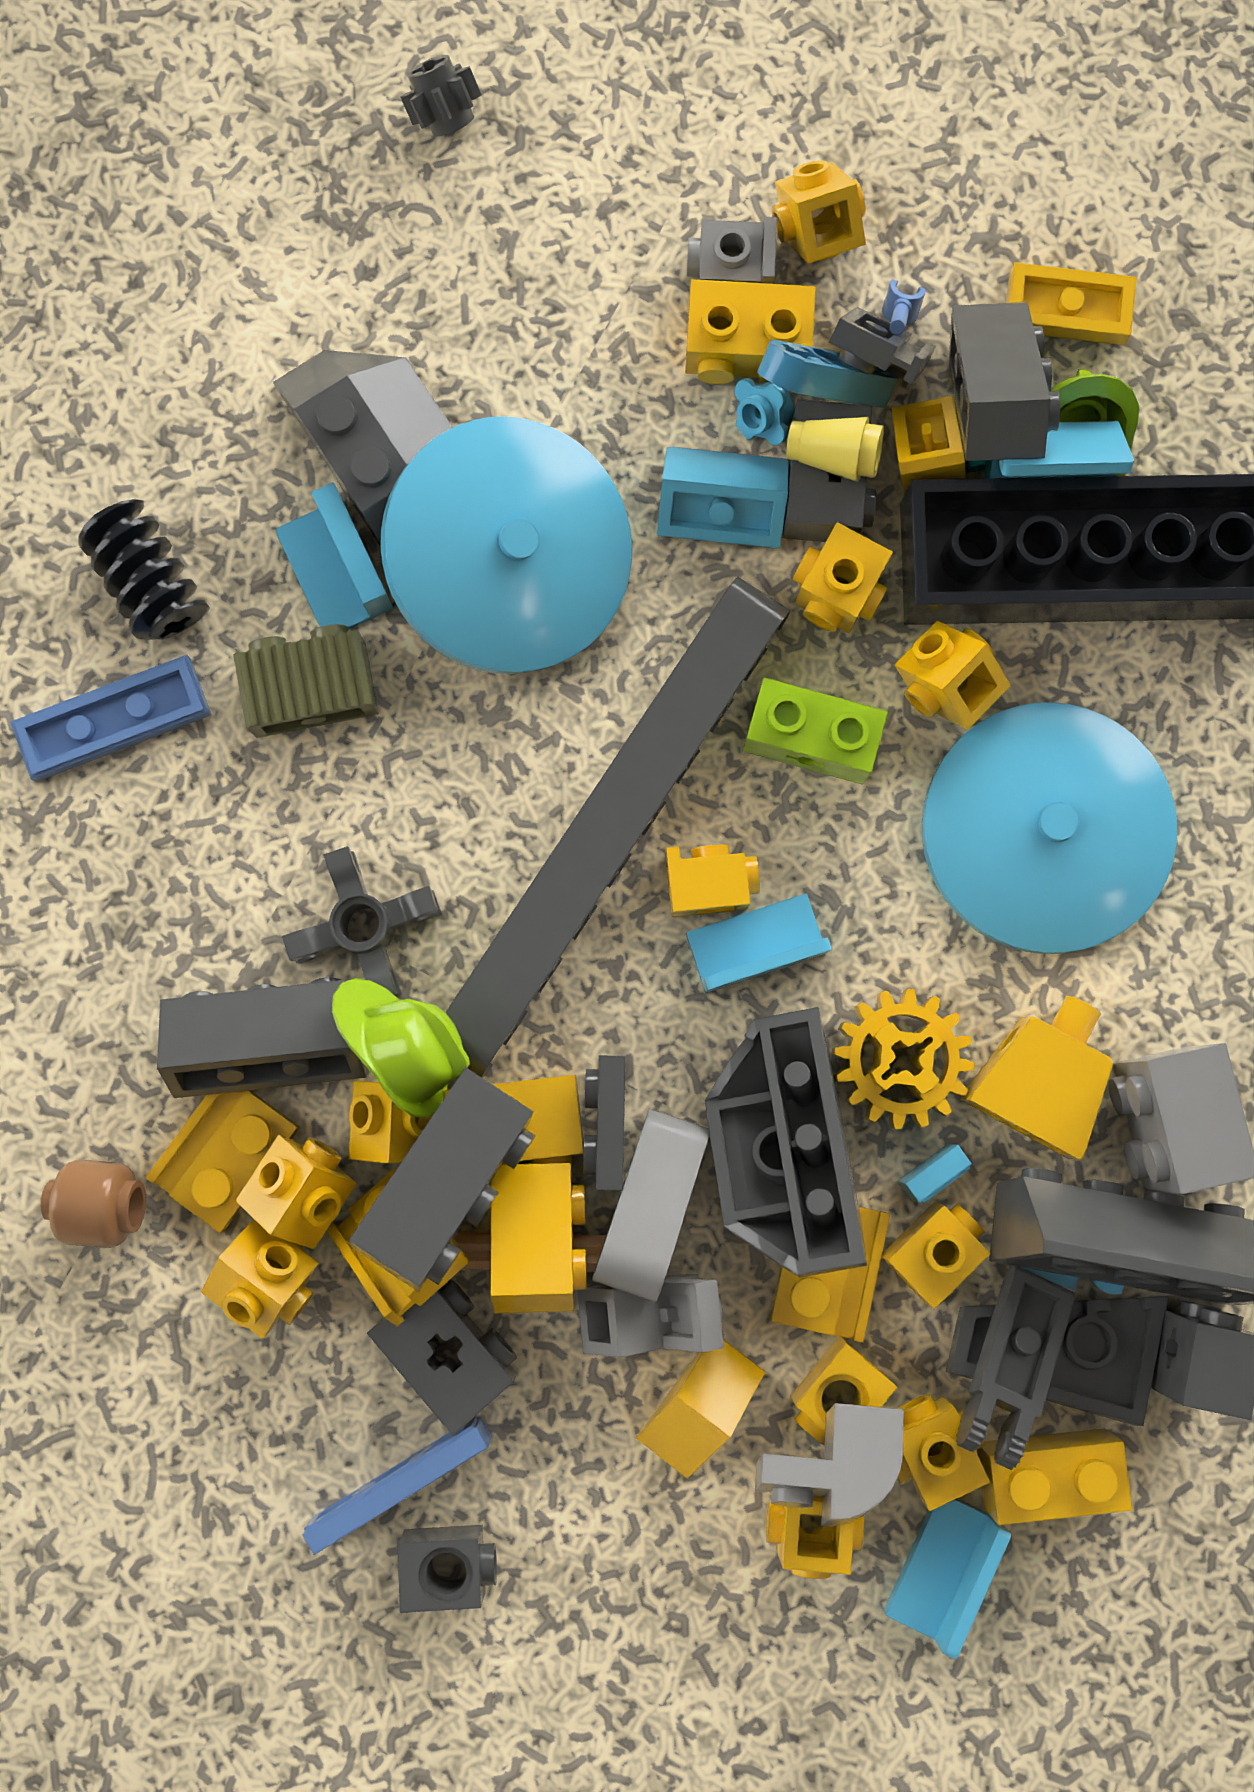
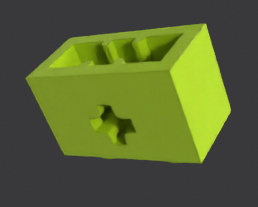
[742,677,888,785]

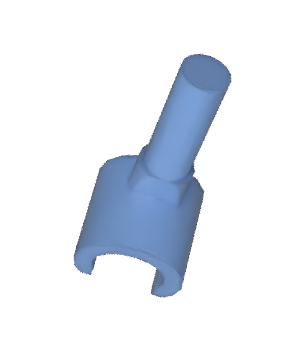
[882,279,926,335]

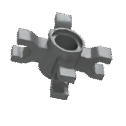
[282,846,442,997]

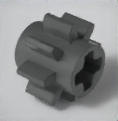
[400,55,482,137]

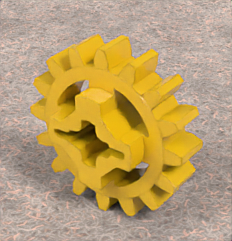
[831,989,975,1129]

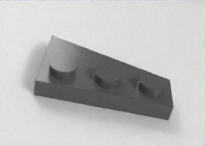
[945,1296,1168,1426]

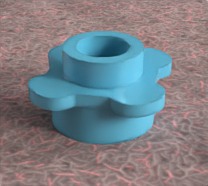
[734,378,794,445]

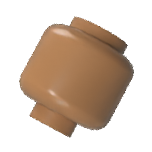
[41,1160,146,1248]

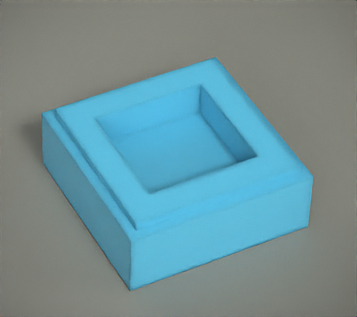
[897,1143,972,1203]

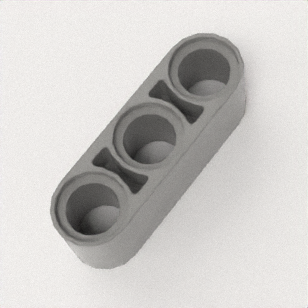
[592,1108,710,1303]

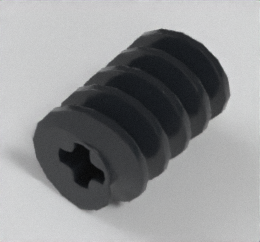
[78,499,210,641]

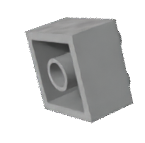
[1108,1043,1254,1195]

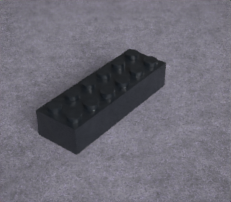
[900,474,1254,625]

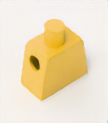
[960,995,1113,1160]

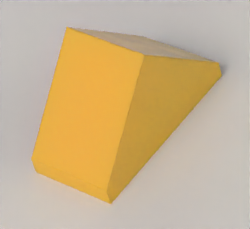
[891,395,966,495]
[636,1339,766,1479]

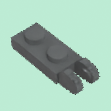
[956,1265,1076,1470]

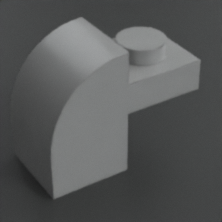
[577,1274,724,1358]
[755,1403,904,1526]

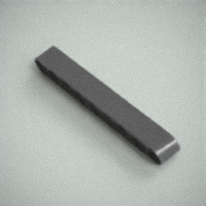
[446,577,791,1078]

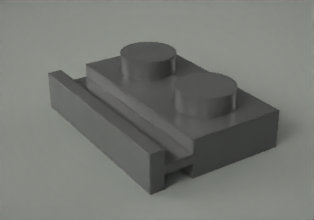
[829,307,936,384]
[583,1055,626,1190]

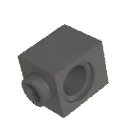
[397,1525,497,1613]

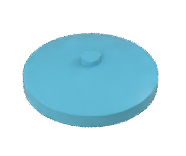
[381,416,632,674]
[922,703,1177,954]

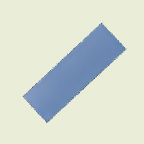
[10,655,212,782]
[302,1416,492,1555]

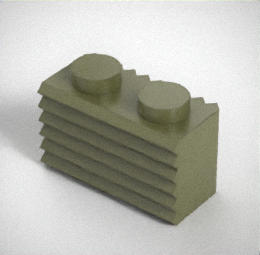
[233,624,379,738]

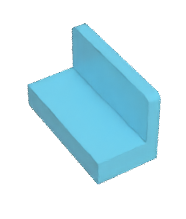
[984,421,1134,478]
[657,447,789,548]
[276,482,394,629]
[686,893,832,994]
[884,1498,1011,1660]

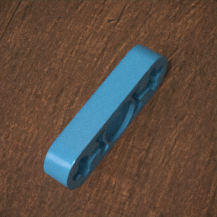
[757,340,899,408]

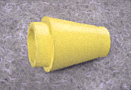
[786,417,884,482]

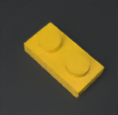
[1006,262,1137,346]

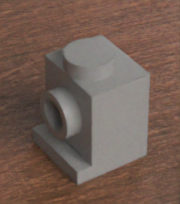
[687,217,777,284]

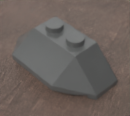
[273,350,452,547]
[705,1007,867,1278]

